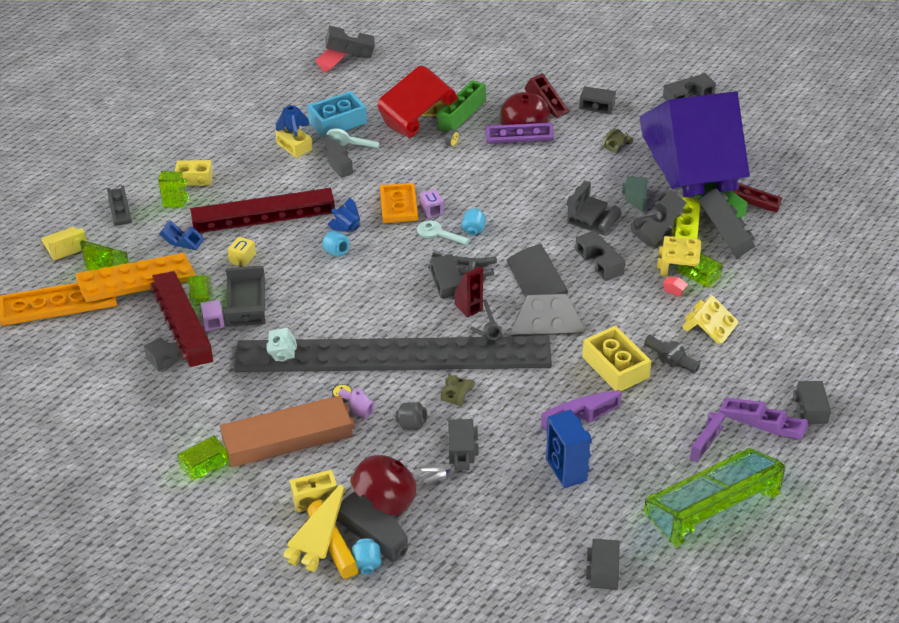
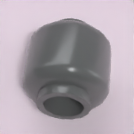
[395,402,427,429]

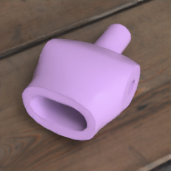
[338,388,374,419]

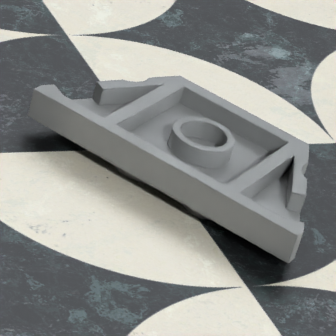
[510,294,585,335]

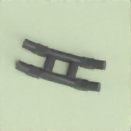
[428,250,497,278]

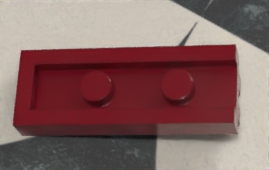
[734,183,782,212]

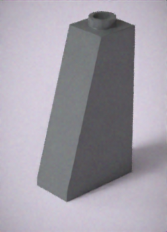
[336,491,408,562]

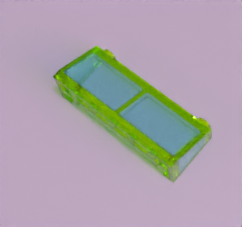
[644,448,786,547]

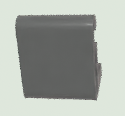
[567,180,622,236]

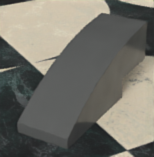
[324,135,353,178]

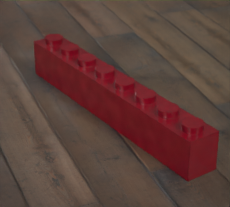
[190,188,335,233]
[150,271,213,367]

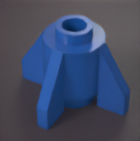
[275,105,309,137]
[327,197,360,232]

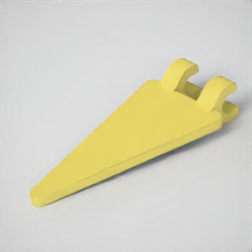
[283,485,345,572]

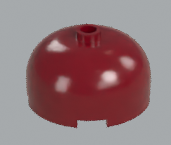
[500,92,550,125]
[350,455,417,516]

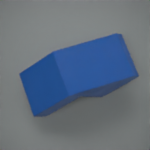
[159,220,205,250]

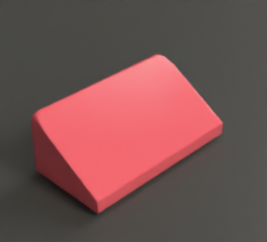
[315,49,347,72]

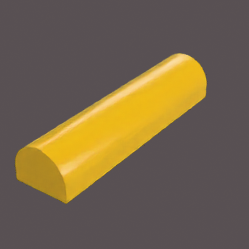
[307,499,359,579]

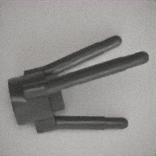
[470,300,503,340]

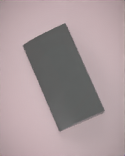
[507,244,568,297]

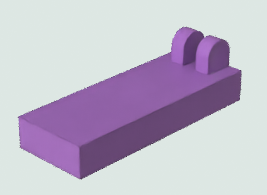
[690,412,726,463]

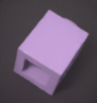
[419,189,444,218]
[200,300,224,331]

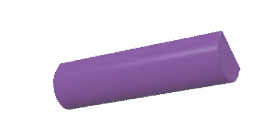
[486,123,554,144]

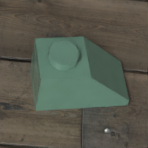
[622,176,648,212]

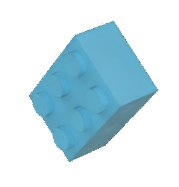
[307,91,367,138]

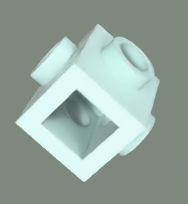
[266,328,297,361]

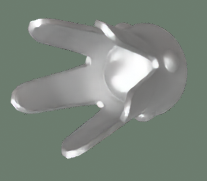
[417,463,450,488]

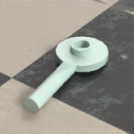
[326,129,379,148]
[417,220,470,245]

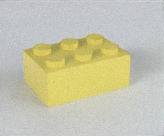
[582,326,651,391]

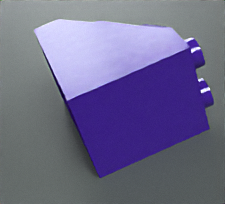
[639,91,750,197]

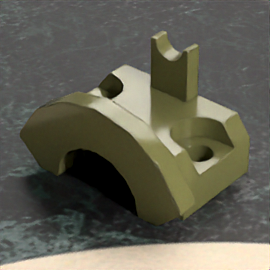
[601,128,633,154]
[441,373,475,406]

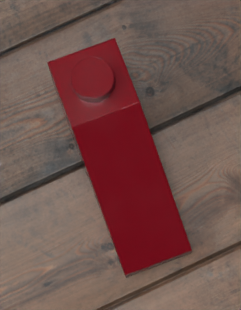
[524,73,570,118]
[455,267,483,317]

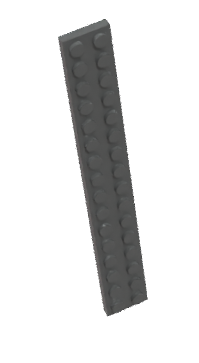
[234,336,552,372]

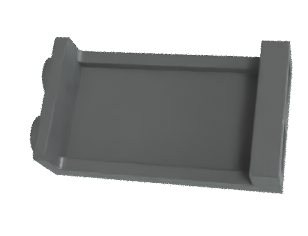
[225,266,266,327]

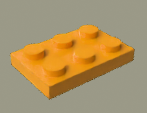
[380,183,418,223]

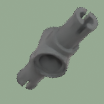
[644,334,701,374]

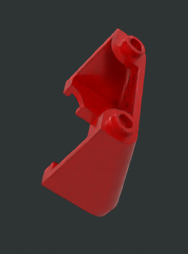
[377,66,458,139]

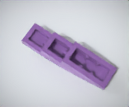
[541,390,622,431]
[719,397,808,440]

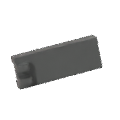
[107,185,132,226]

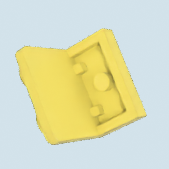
[42,227,88,261]
[657,236,701,276]
[681,295,738,344]

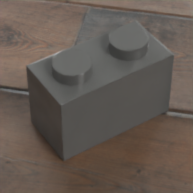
[579,86,616,114]
[429,254,463,298]
[793,381,831,424]
[586,539,620,590]

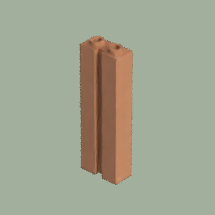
[220,395,355,467]

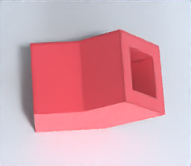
[663,276,688,297]

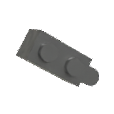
[448,419,479,471]

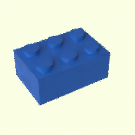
[546,409,592,488]

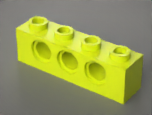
[671,197,700,239]

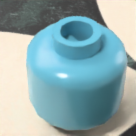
[462,208,486,236]
[322,231,350,257]
[351,538,381,574]

